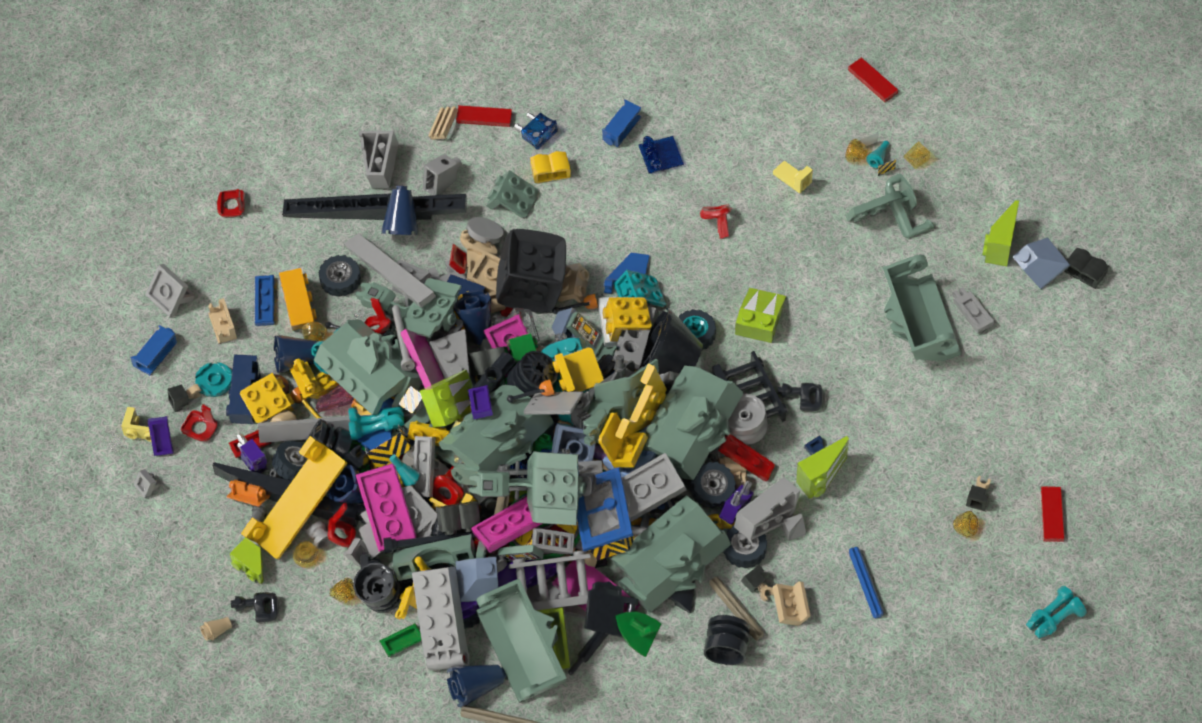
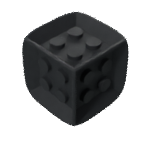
[496,229,567,313]

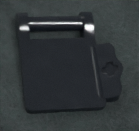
[584,581,639,638]

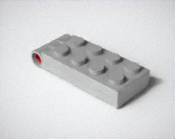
[584,453,687,535]
[412,566,470,671]

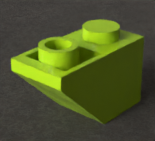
[229,537,264,584]

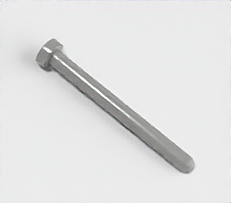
[392,305,415,371]

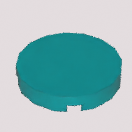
[195,362,232,397]

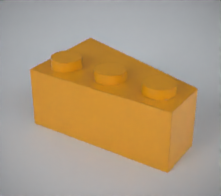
[279,268,317,331]

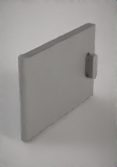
[524,392,584,414]

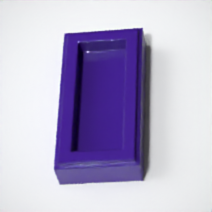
[469,385,493,419]
[148,416,174,456]

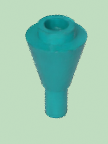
[866,140,890,169]
[389,454,420,486]

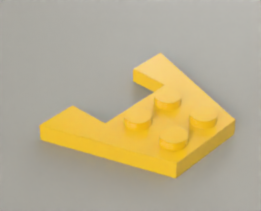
[615,364,667,439]

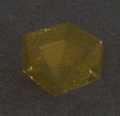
[904,141,930,169]

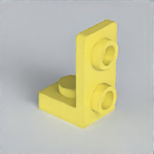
[773,161,813,194]
[121,407,151,442]

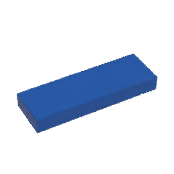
[255,275,274,326]

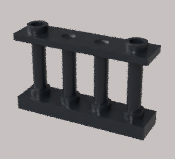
[712,351,788,422]

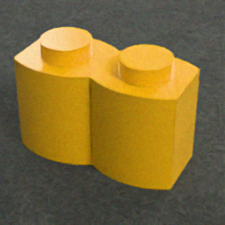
[530,151,570,183]

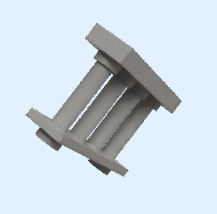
[509,551,591,610]

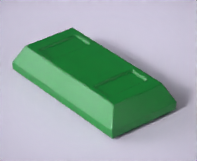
[379,623,422,657]

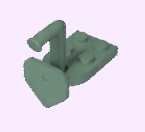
[845,173,934,238]

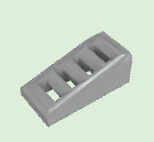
[532,528,574,554]

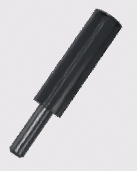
[568,632,608,675]

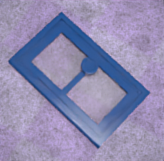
[577,467,633,551]

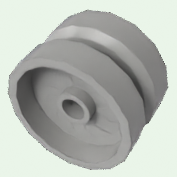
[728,394,768,445]

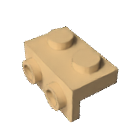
[558,263,589,303]
[772,581,810,626]

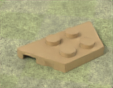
[467,244,500,293]

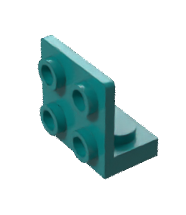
[614,270,666,307]

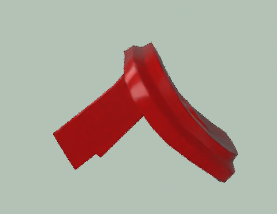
[217,189,245,217]
[700,204,732,239]
[364,298,391,335]
[180,404,217,441]
[433,466,464,505]
[328,502,356,548]

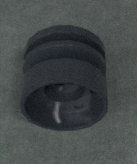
[507,351,558,398]
[308,419,352,460]
[353,563,404,613]
[704,615,750,666]

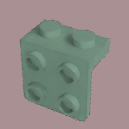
[486,170,538,218]

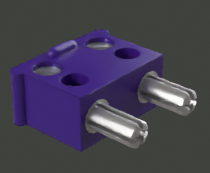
[237,433,267,473]
[719,481,754,525]

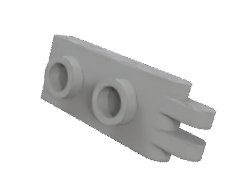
[952,287,994,333]

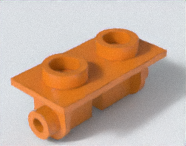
[226,480,270,507]

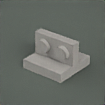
[145,264,196,317]

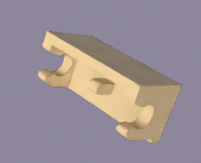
[208,298,237,344]

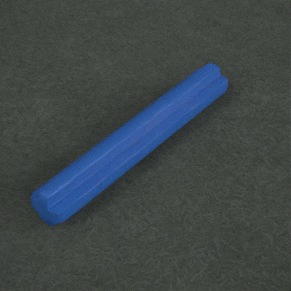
[849,547,884,619]

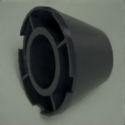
[639,308,703,375]

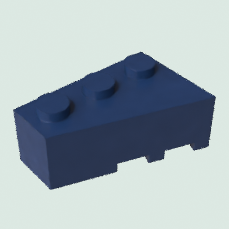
[226,354,261,424]

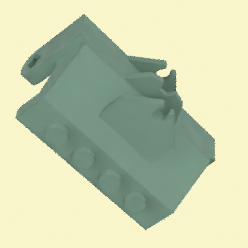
[883,254,961,361]
[314,320,422,415]
[643,366,744,480]
[439,385,554,486]
[611,495,731,613]
[476,579,566,703]

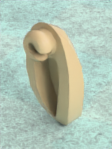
[460,230,497,256]

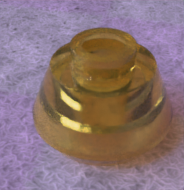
[845,138,868,163]
[301,322,327,341]
[953,511,979,538]
[293,541,320,568]
[329,577,355,603]

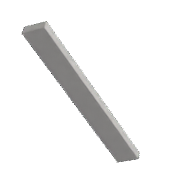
[344,233,436,308]
[258,412,415,443]

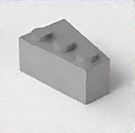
[359,131,399,188]
[429,329,469,379]
[734,477,801,541]

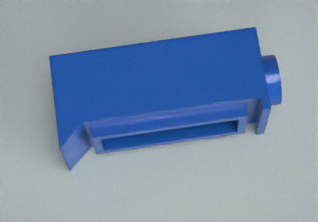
[602,99,641,147]
[130,325,177,376]

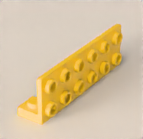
[241,436,347,560]

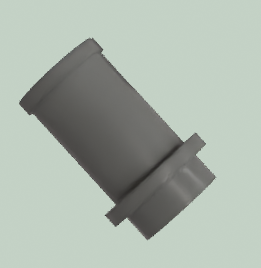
[250,506,267,522]

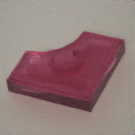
[315,385,354,413]

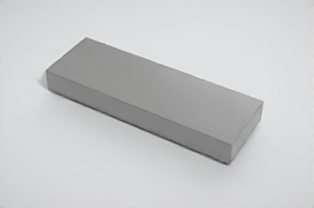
[413,436,436,497]

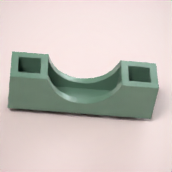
[392,534,477,581]

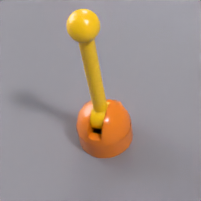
[290,387,320,419]

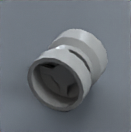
[307,521,332,549]

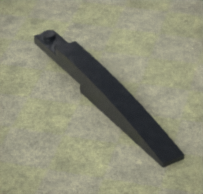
[282,193,468,220]
[212,462,366,527]

